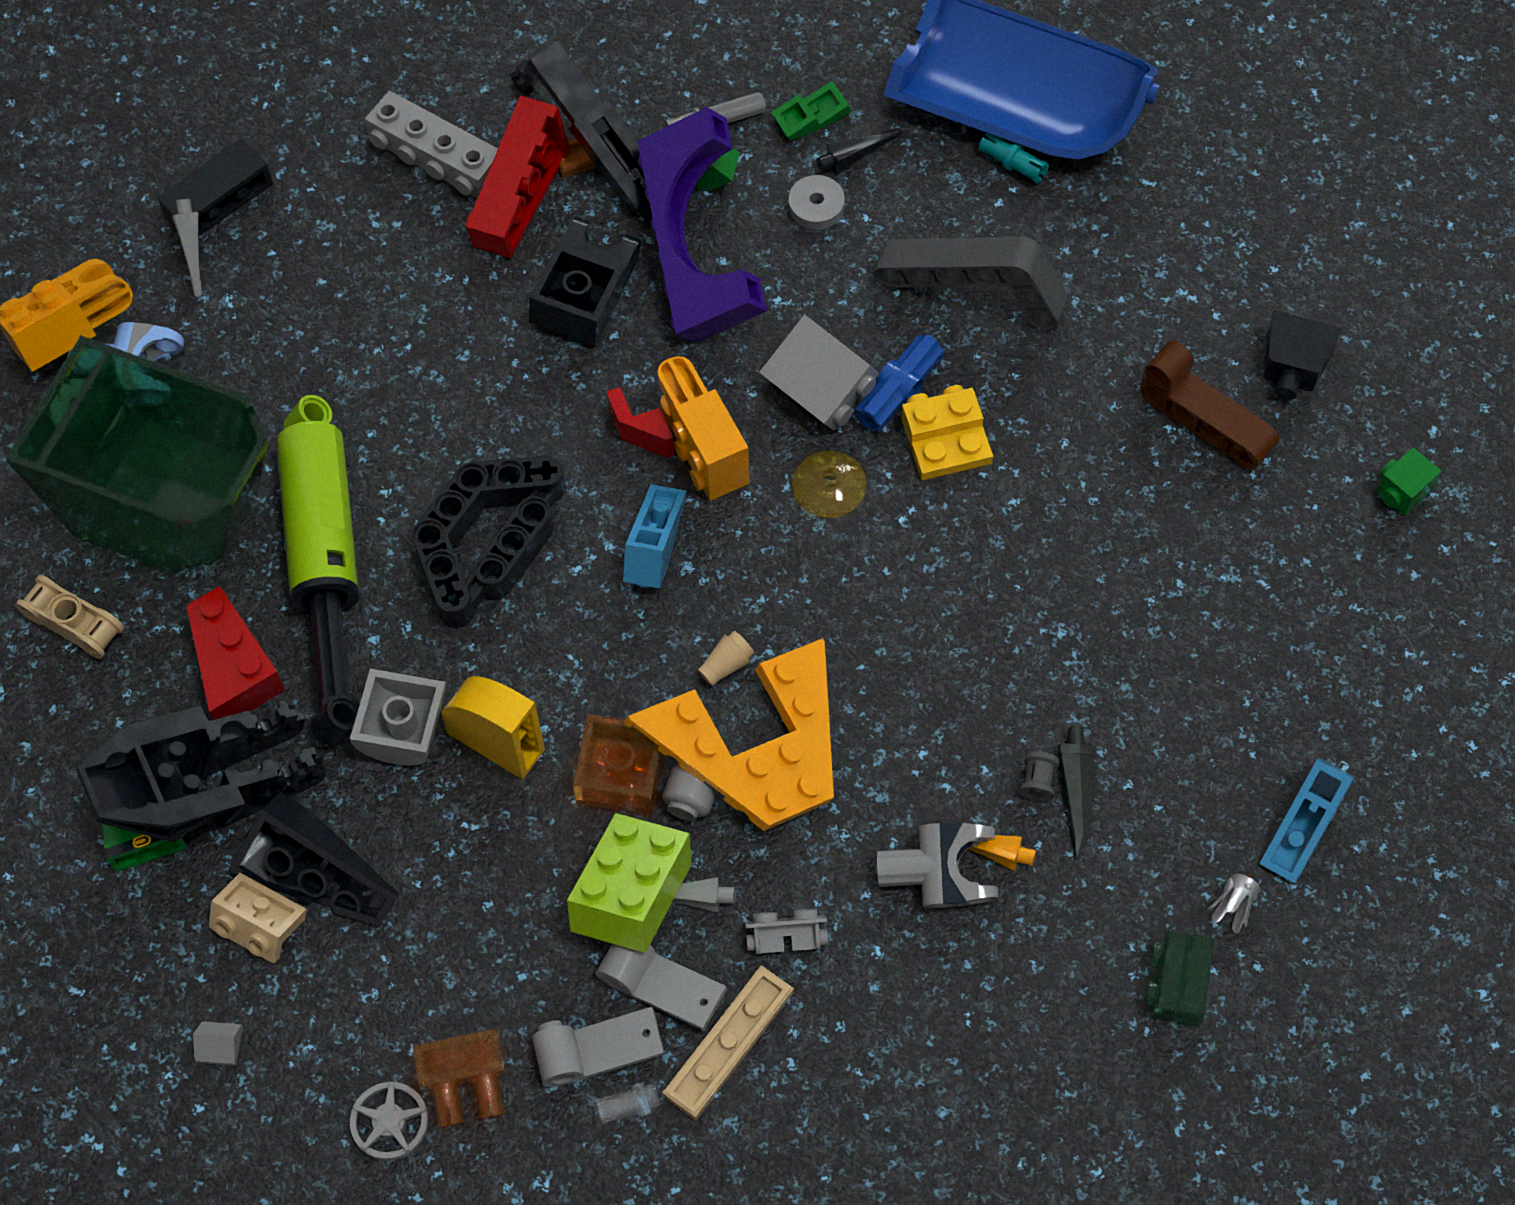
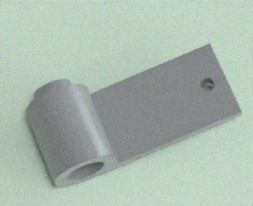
[595,944,727,1031]
[532,1007,665,1087]

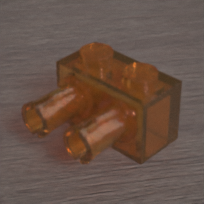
[412,1029,507,1127]

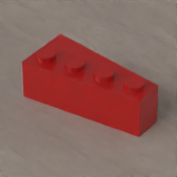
[466,95,570,258]

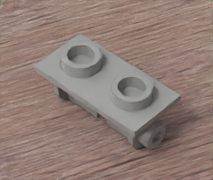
[745,909,828,955]

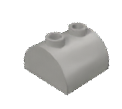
[350,668,447,766]

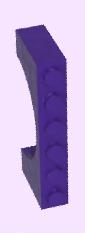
[637,107,767,343]

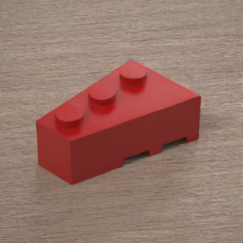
[186,586,285,720]

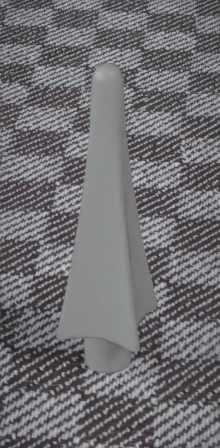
[172,199,202,298]
[672,877,736,913]

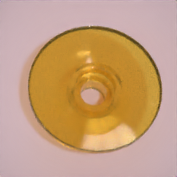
[792,451,866,518]

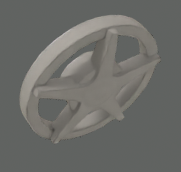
[350,1082,428,1160]

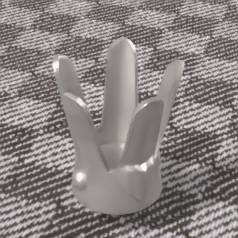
[1208,873,1260,934]

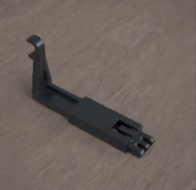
[510,40,652,228]

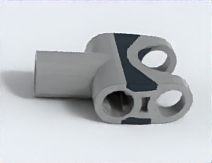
[877,822,999,908]

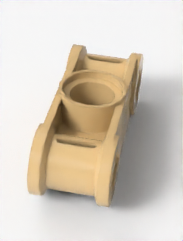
[14,575,125,659]

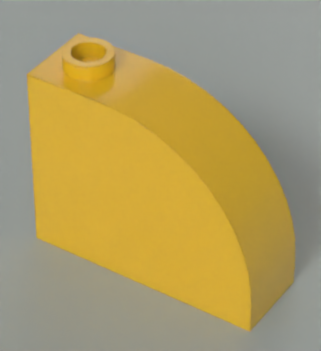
[442,676,545,780]

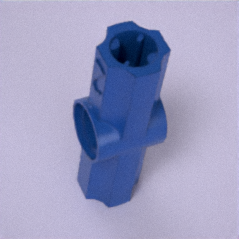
[855,334,944,432]

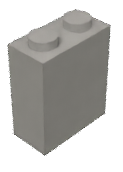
[759,314,879,431]

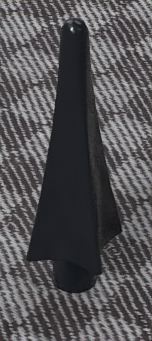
[816,128,902,176]

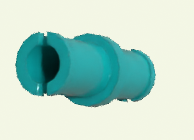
[979,133,1049,183]

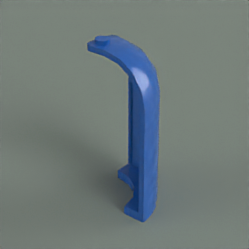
[883,0,1160,159]

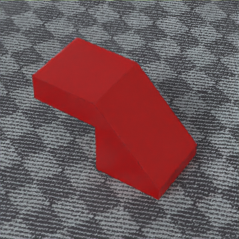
[606,387,675,458]

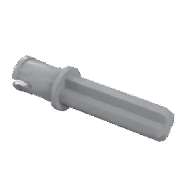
[664,92,766,127]

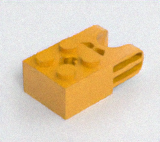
[0,259,133,372]
[658,356,750,501]

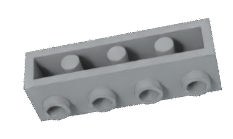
[365,90,498,199]

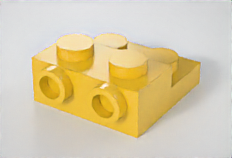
[901,385,993,481]

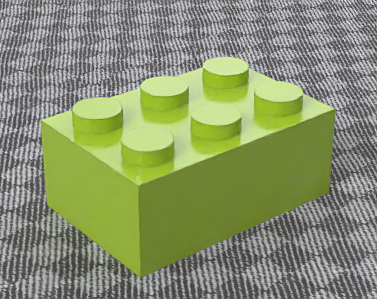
[567,813,692,953]

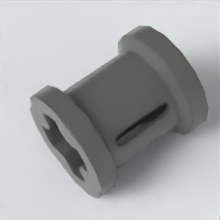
[1019,751,1060,802]

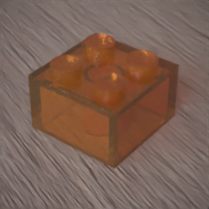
[573,714,665,815]

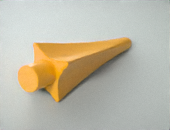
[969,835,1036,871]

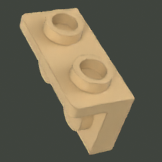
[209,873,306,963]

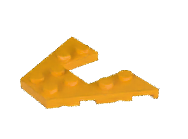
[624,638,834,831]

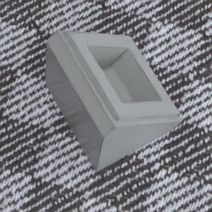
[193,1021,243,1066]

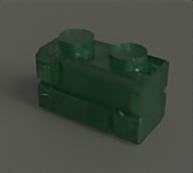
[1145,930,1214,1027]

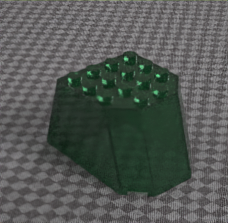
[5,335,268,574]

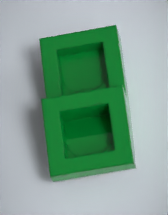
[771,81,852,140]

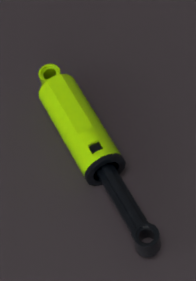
[276,395,360,746]

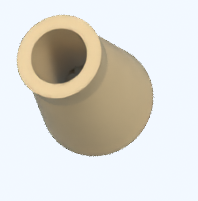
[697,631,755,687]

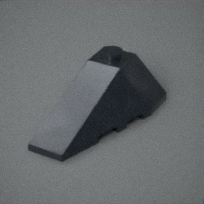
[229,792,399,927]

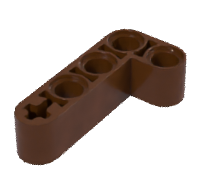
[1140,340,1279,469]

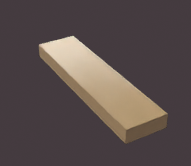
[662,965,794,1121]

